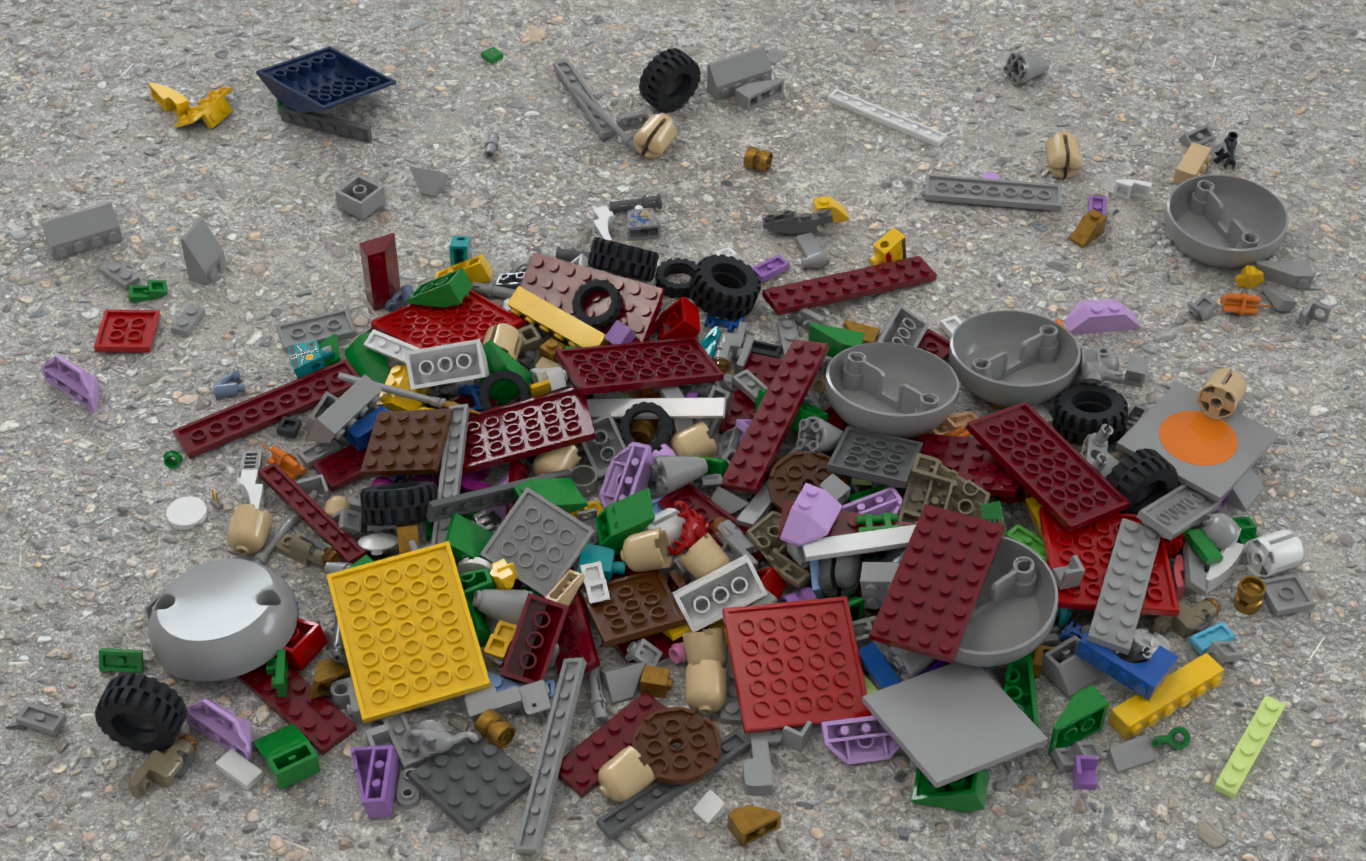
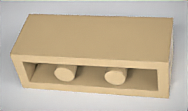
[1173,142,1212,184]

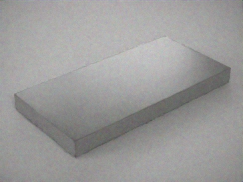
[276,309,357,353]

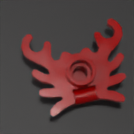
[668,501,710,556]

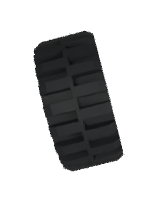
[639,48,701,113]
[588,237,659,282]
[689,254,761,320]
[1053,383,1129,447]
[1105,448,1178,515]
[360,481,438,526]
[95,673,187,753]

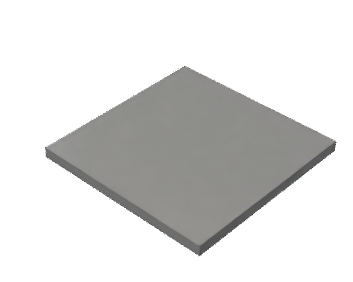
[862,662,1048,788]

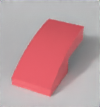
[1172,555,1186,600]

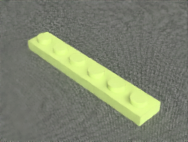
[1213,695,1286,799]

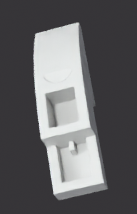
[1204,528,1244,594]

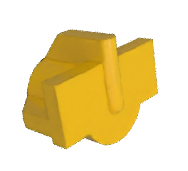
[1235,265,1265,289]
[490,559,518,590]

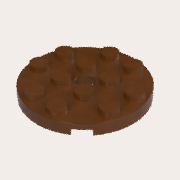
[768,451,848,513]
[632,707,721,785]

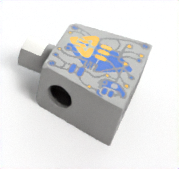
[627,205,660,241]

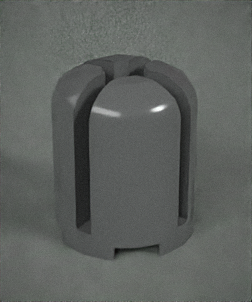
[817,553,863,598]

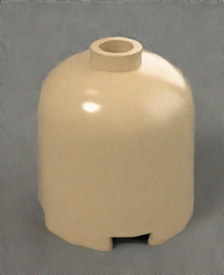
[670,421,718,458]
[532,445,581,476]
[226,504,273,555]
[620,527,672,572]
[678,533,730,580]
[682,628,728,668]
[686,660,728,715]
[598,745,655,803]

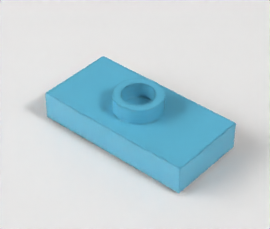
[1188,622,1235,656]

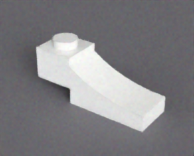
[593,206,615,241]
[530,366,568,391]
[237,470,266,512]

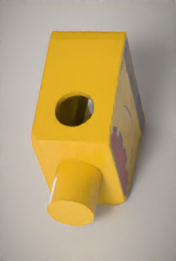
[868,227,907,266]

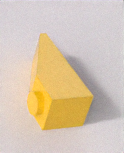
[435,254,493,285]

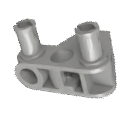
[1070,348,1123,389]
[1081,424,1119,478]

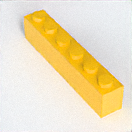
[507,286,609,348]
[1108,653,1225,740]

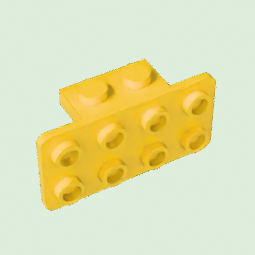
[174,86,233,129]

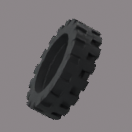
[655,258,697,299]
[572,278,623,329]
[479,370,530,411]
[620,402,673,454]

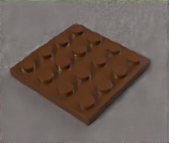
[360,408,453,477]
[580,569,686,648]

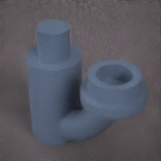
[385,285,414,312]
[213,369,245,399]

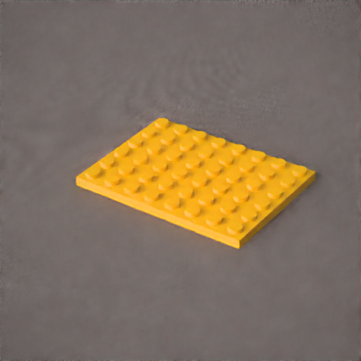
[326,541,491,724]

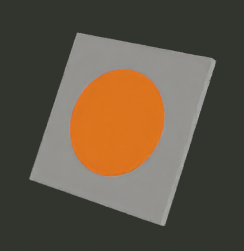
[1116,381,1279,502]

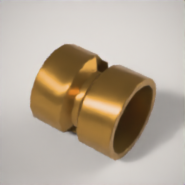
[743,146,773,173]
[630,419,658,444]
[1233,576,1266,615]
[474,709,516,749]

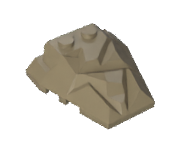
[898,453,990,524]
[746,511,812,589]

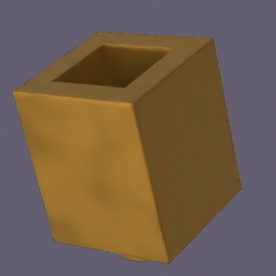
[640,665,673,699]

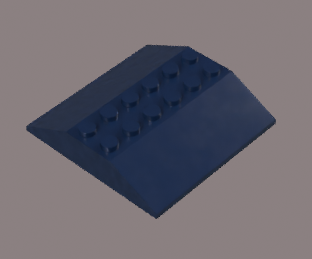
[256,46,396,113]

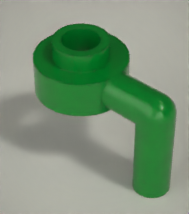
[1151,726,1191,749]

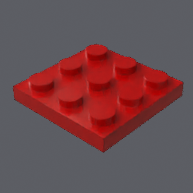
[94,309,161,353]

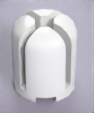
[644,508,685,552]
[1243,529,1304,578]

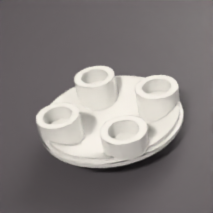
[358,533,399,555]

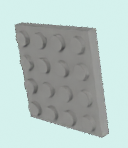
[480,487,595,597]

